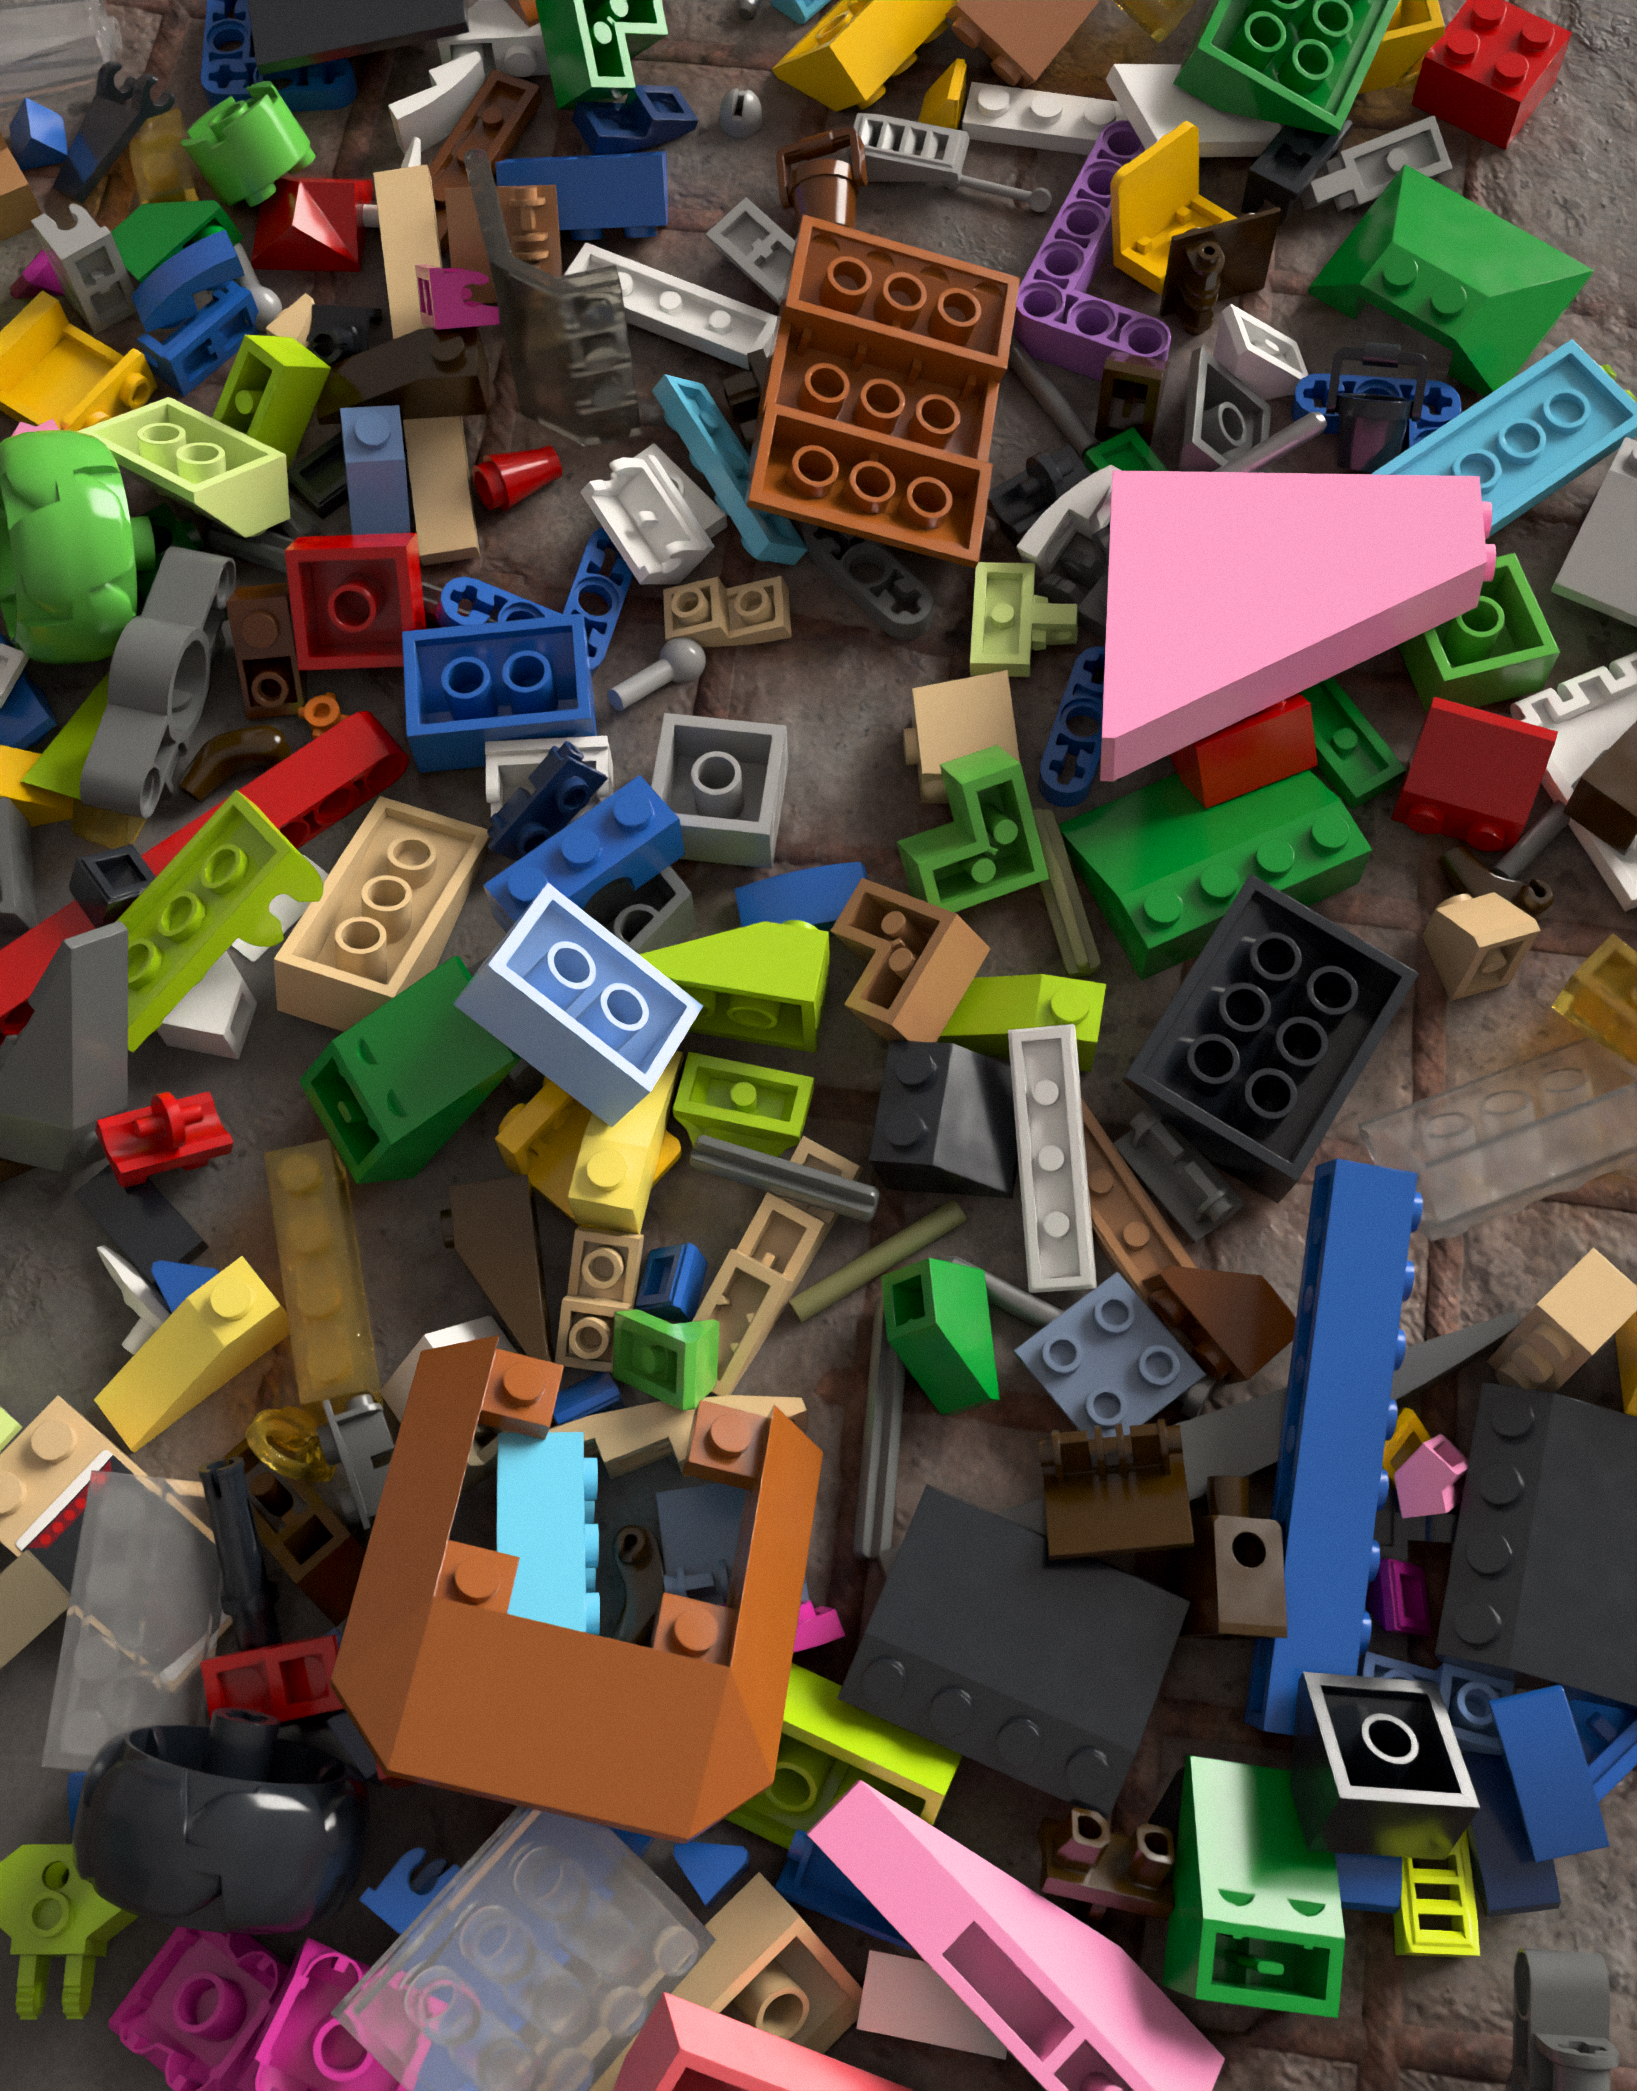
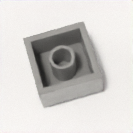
[651,713,789,869]

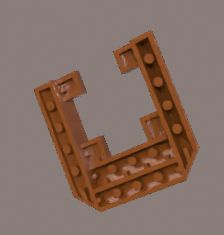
[330,1335,823,1844]

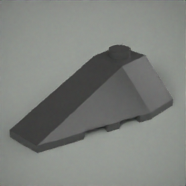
[0,921,128,1172]

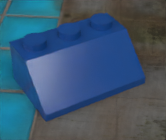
[495,151,669,240]
[402,614,597,773]

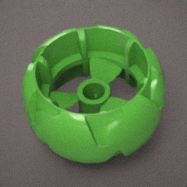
[0,429,155,665]

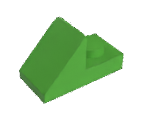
[612,1309,719,1411]

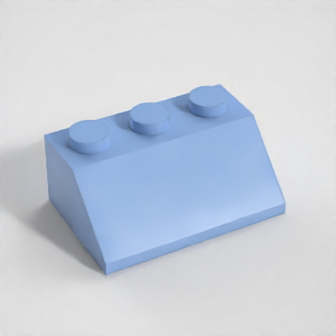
[453,883,703,1127]

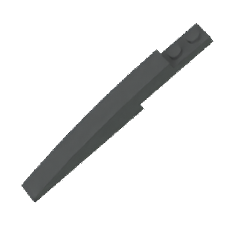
[878,1312,1520,1585]

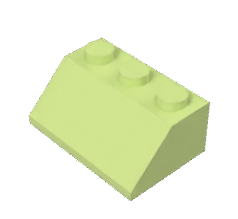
[77,397,290,538]

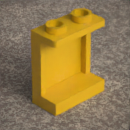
[0,291,158,431]

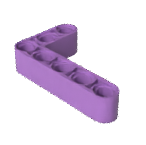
[1012,120,1171,382]

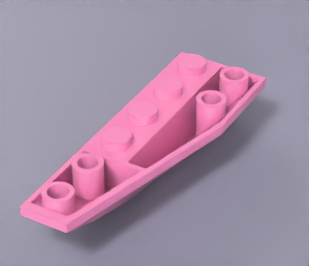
[806,1779,1225,2091]

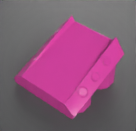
[108,1926,291,2091]
[235,1937,447,2091]

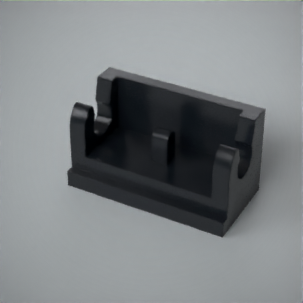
[1241,119,1354,226]

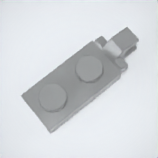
[1300,115,1452,212]

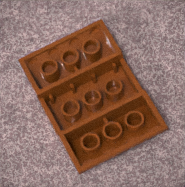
[746,214,1020,568]

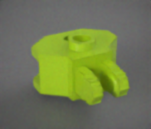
[0,1844,139,2020]

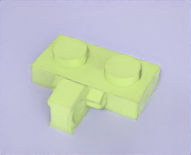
[970,562,1078,677]

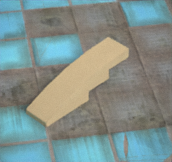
[692,1136,864,1396]
[548,1395,808,1479]

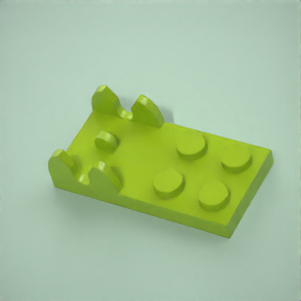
[116,790,324,1053]

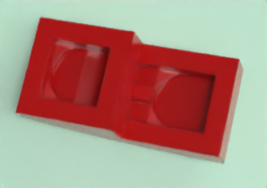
[200,1634,344,1722]

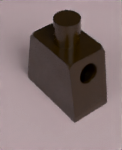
[1170,1476,1287,1641]

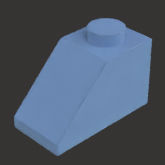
[340,405,411,535]

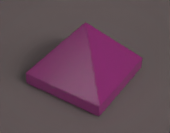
[9,249,64,299]
[1365,1558,1431,1638]

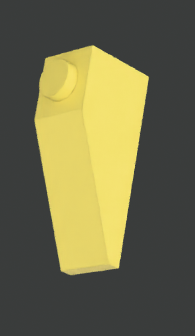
[568,1051,684,1234]
[94,1256,298,1453]

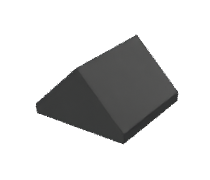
[1176,347,1271,473]

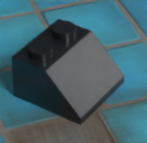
[869,1040,1018,1199]
[1290,1672,1480,1860]

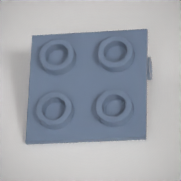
[1013,1272,1206,1439]
[656,1483,809,1605]

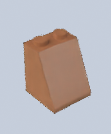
[945,0,1100,88]

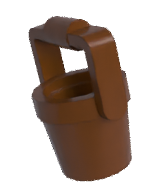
[776,127,868,230]

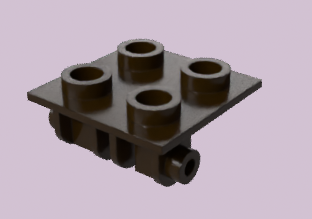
[1159,207,1281,336]
[1038,1419,1195,1560]

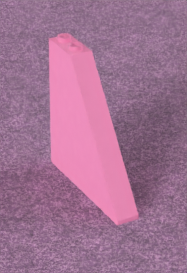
[1100,470,1496,782]

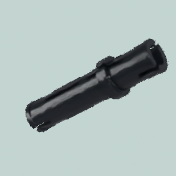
[197,1456,282,1652]

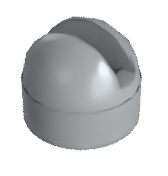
[719,88,762,138]

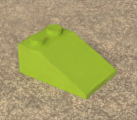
[639,920,831,1053]

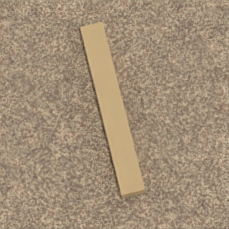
[373,164,480,566]

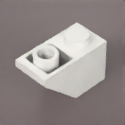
[438,0,550,79]
[157,951,257,1060]

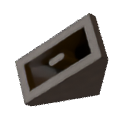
[1094,350,1170,447]

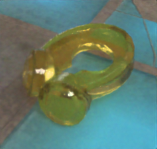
[245,1406,337,1482]

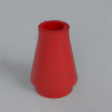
[472,445,562,511]

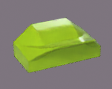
[673,1052,814,1158]

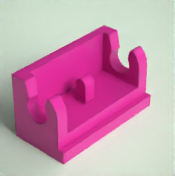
[415,264,500,330]

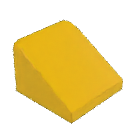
[918,58,967,130]

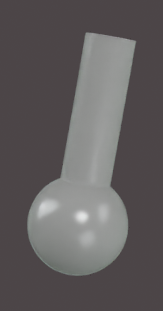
[234,243,282,331]
[608,637,706,711]

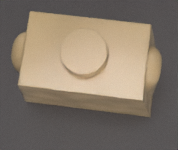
[903,670,1020,804]

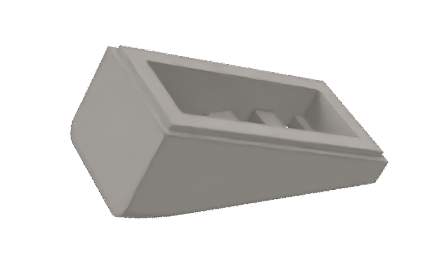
[848,113,970,182]

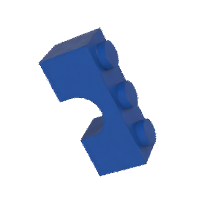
[483,775,685,933]

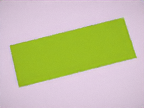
[21,671,110,800]

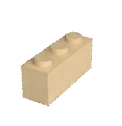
[1487,1247,1637,1393]

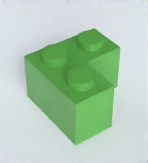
[897,745,1049,912]

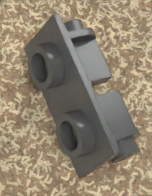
[1113,1108,1246,1244]
[316,1394,394,1542]

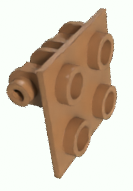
[444,185,564,305]

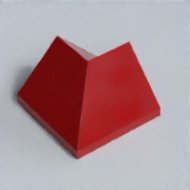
[251,177,373,272]

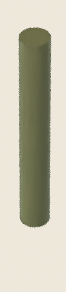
[787,1199,966,1324]

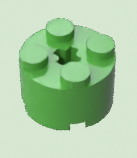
[181,81,316,207]

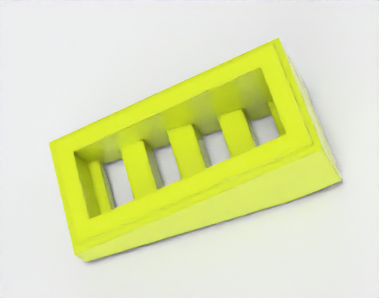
[1393,1829,1480,1958]

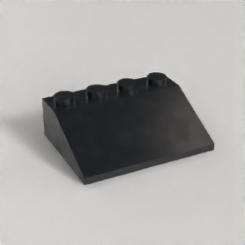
[248,0,469,75]
[1122,874,1419,1204]
[1435,1382,1637,1712]
[837,1484,1191,1820]

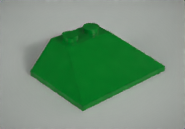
[1308,164,1594,397]

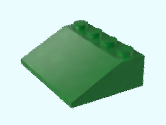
[1173,0,1400,136]
[1059,769,1372,981]

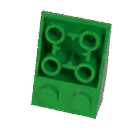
[298,956,522,1184]
[1162,1755,1345,2018]

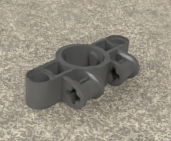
[80,546,236,819]
[1505,1948,1619,2091]

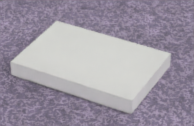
[1106,64,1282,157]

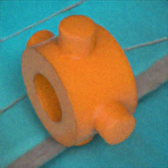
[298,692,349,740]

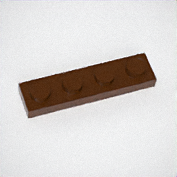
[428,69,542,256]

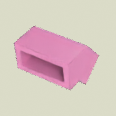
[1394,1434,1469,1519]

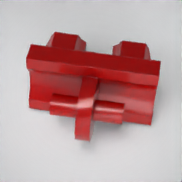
[95,1091,234,1188]

